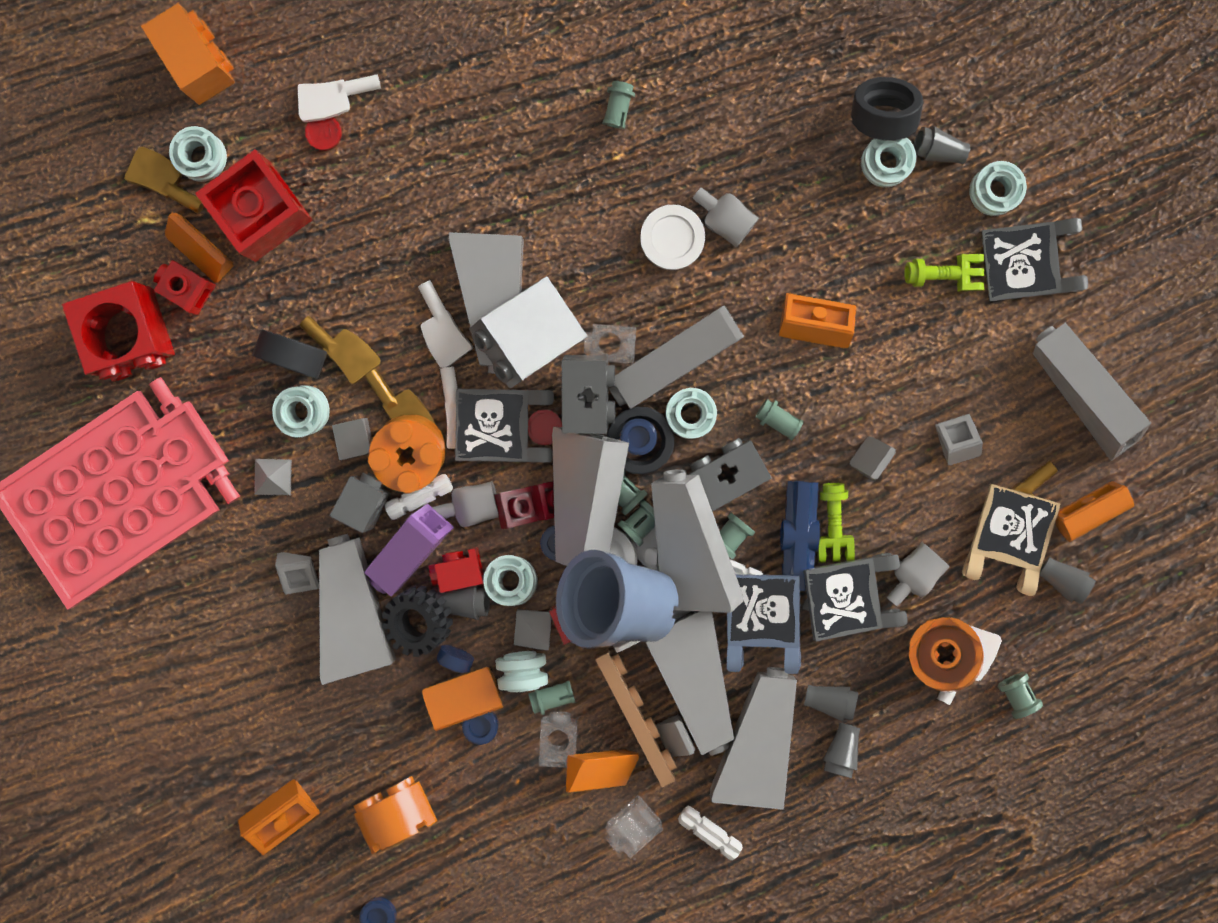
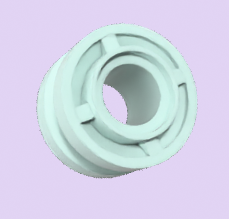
[169,126,227,182]
[861,138,916,187]
[969,161,1027,216]
[272,385,330,437]
[665,388,717,439]
[483,555,538,606]
[495,651,548,692]

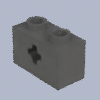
[562,355,615,434]
[687,438,772,511]
[330,472,393,533]

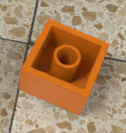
[141,3,235,105]

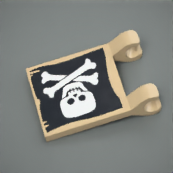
[962,484,1061,596]

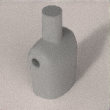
[693,187,759,248]
[432,481,499,527]
[886,542,950,607]

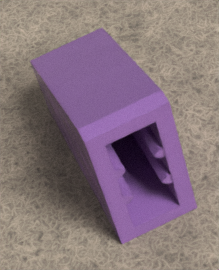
[364,503,454,596]

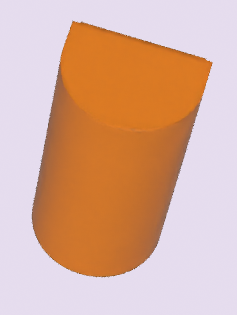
[1055,481,1134,542]

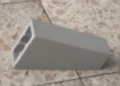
[449,232,524,374]
[609,306,744,409]
[1033,323,1151,461]
[552,427,629,566]
[651,469,743,613]
[319,534,396,685]
[646,611,734,756]
[709,667,797,810]

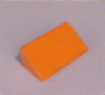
[165,212,234,283]
[779,293,856,348]
[422,667,503,731]
[566,749,639,792]
[238,779,320,855]

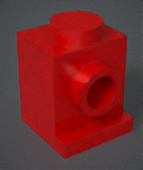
[153,260,216,315]
[429,546,484,593]

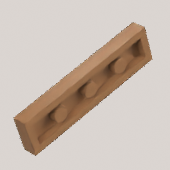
[595,648,677,787]

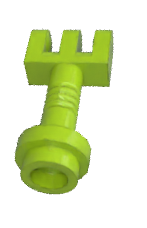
[904,254,984,291]
[817,483,855,563]

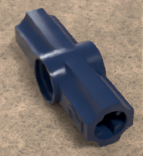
[780,481,820,591]

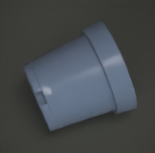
[556,550,679,648]

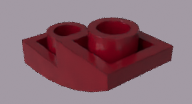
[494,481,554,529]

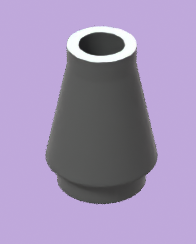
[913,125,970,164]
[1039,557,1096,605]
[435,585,490,620]
[804,685,859,722]
[822,723,860,778]

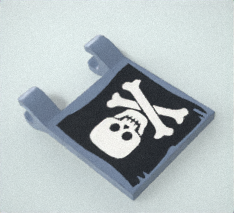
[727,574,801,674]

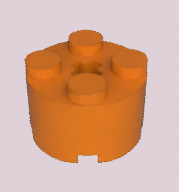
[368,415,446,493]
[909,617,984,692]
[353,776,438,854]

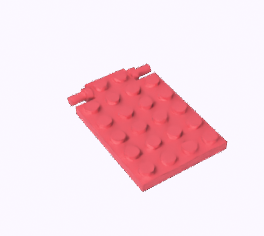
[0,377,240,610]

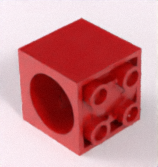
[195,149,313,262]
[62,281,176,381]

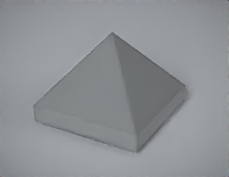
[254,459,292,495]

